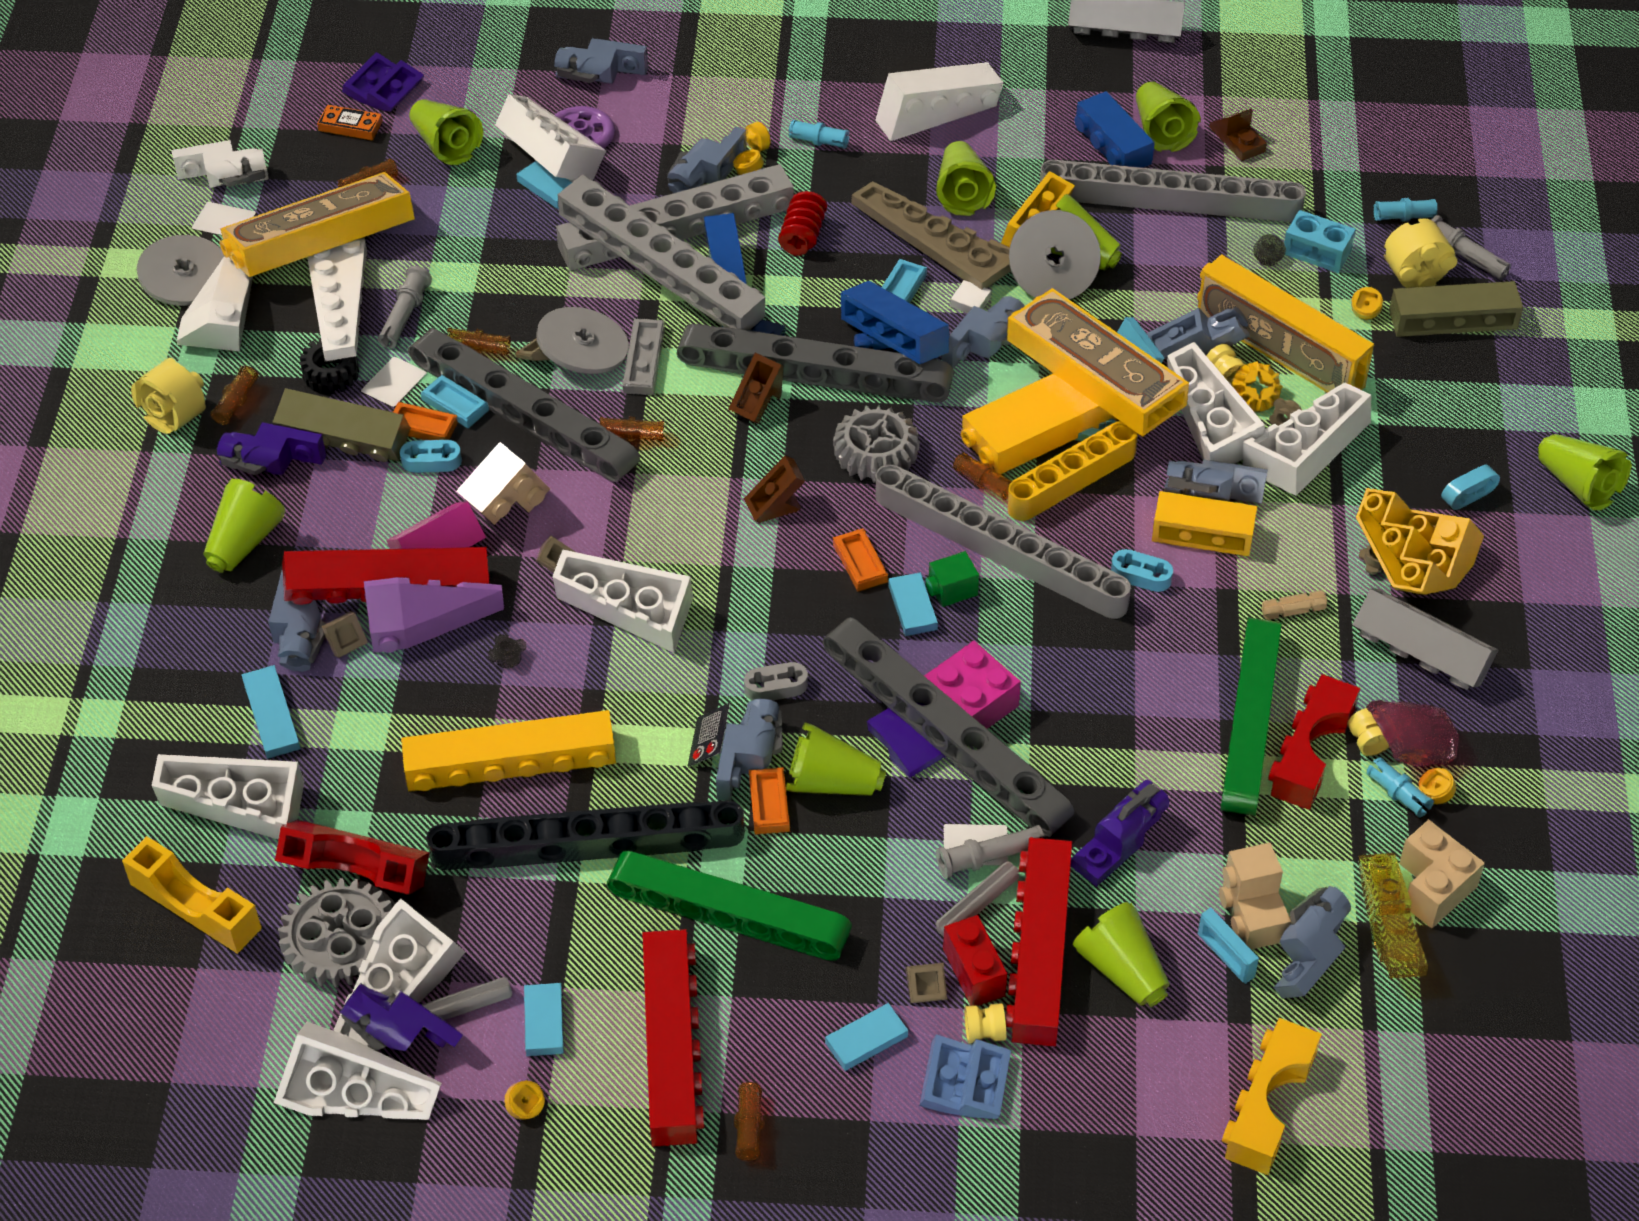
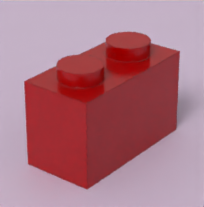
[943,915,1007,1006]

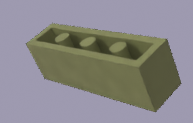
[1389,281,1523,337]
[273,388,411,462]

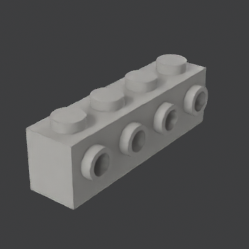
[1068,0,1185,43]
[1352,589,1499,690]

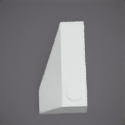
[177,256,253,351]
[333,898,466,1048]
[274,1021,442,1120]

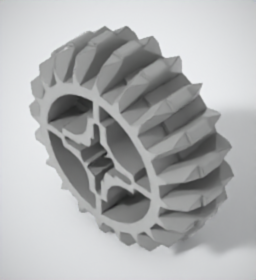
[833,405,920,483]

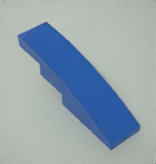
[704,213,747,327]

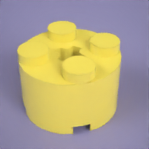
[1384,218,1458,288]
[131,358,206,434]

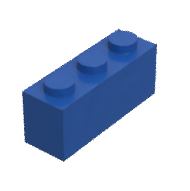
[1074,91,1155,168]

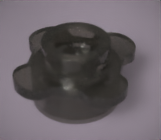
[488,635,527,668]

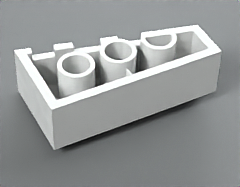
[875,62,1004,141]
[495,94,606,182]
[1167,342,1265,464]
[1243,383,1372,496]
[552,550,693,653]
[152,754,304,839]

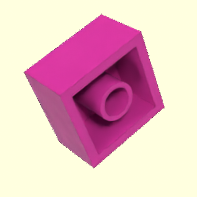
[924,641,1021,729]

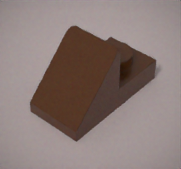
[1209,108,1267,162]
[728,352,784,424]
[744,455,805,523]

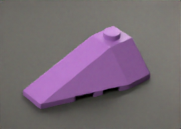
[364,577,504,653]

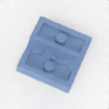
[919,1034,1011,1119]

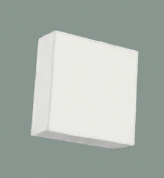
[950,280,991,313]

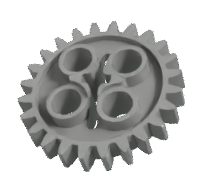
[278,878,392,988]

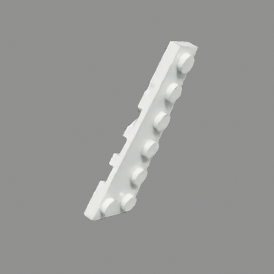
[307,238,367,361]

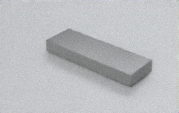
[622,319,665,395]

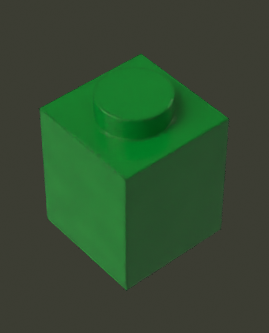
[925,551,979,607]

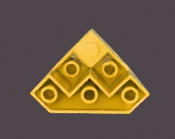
[1356,488,1484,595]

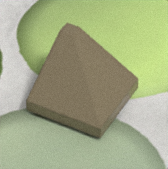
[515,338,550,361]
[536,536,575,573]
[905,963,947,1003]

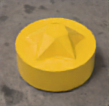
[745,121,771,152]
[733,149,764,175]
[1351,287,1383,320]
[1419,768,1456,804]
[504,1080,545,1120]

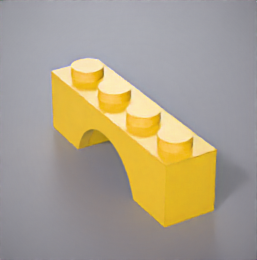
[122,836,262,954]
[1222,1018,1322,1175]

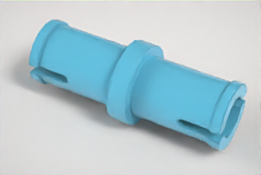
[789,119,849,149]
[1374,198,1437,222]
[1366,757,1434,818]

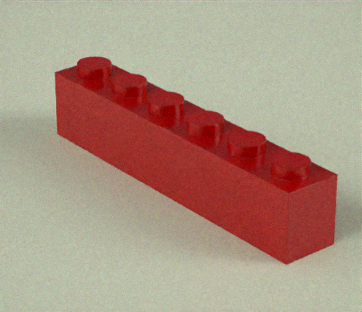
[282,547,489,605]
[1006,837,1072,1047]
[642,929,704,1147]

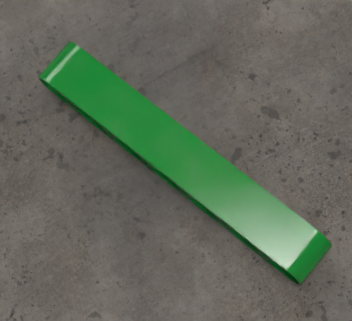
[1220,617,1282,816]
[606,851,852,961]

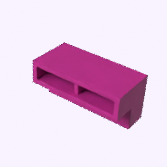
[386,501,486,549]

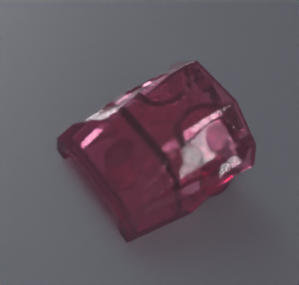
[1366,700,1459,768]

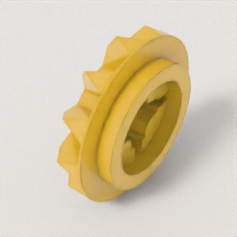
[1232,361,1283,412]

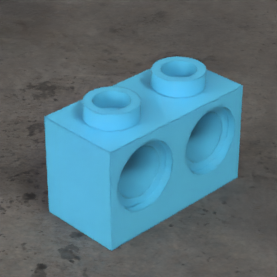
[1282,210,1356,273]

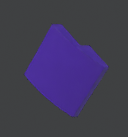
[342,52,424,112]
[867,703,946,778]

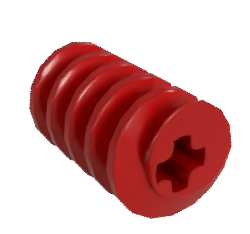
[778,191,827,256]

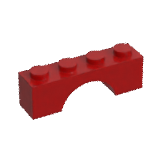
[1268,674,1361,810]
[275,819,430,895]

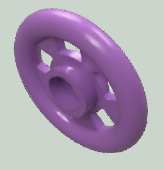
[555,106,615,149]

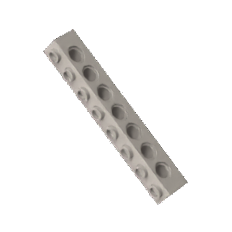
[556,164,794,271]
[558,174,765,331]

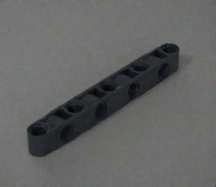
[426,801,745,870]

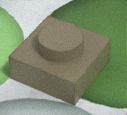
[321,611,368,658]

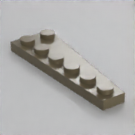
[851,181,1011,290]

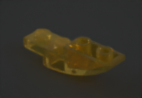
[1358,853,1428,979]

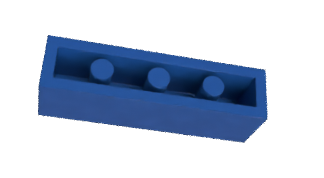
[841,281,950,364]

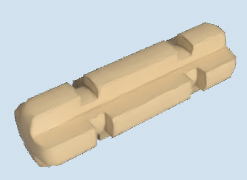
[1261,590,1327,620]

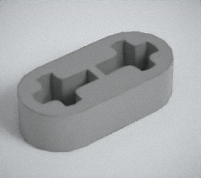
[744,662,808,701]

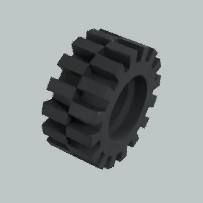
[300,338,359,394]

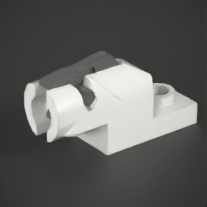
[172,140,269,188]

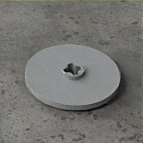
[1009,210,1100,300]
[137,235,224,306]
[536,307,629,374]

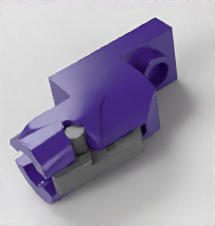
[217,422,327,475]
[1070,780,1170,887]
[340,983,463,1051]

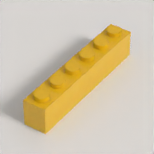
[401,710,616,792]

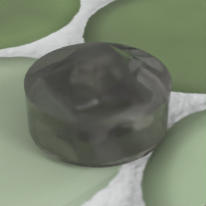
[1253,234,1286,266]

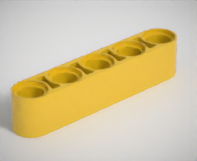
[1007,421,1138,521]

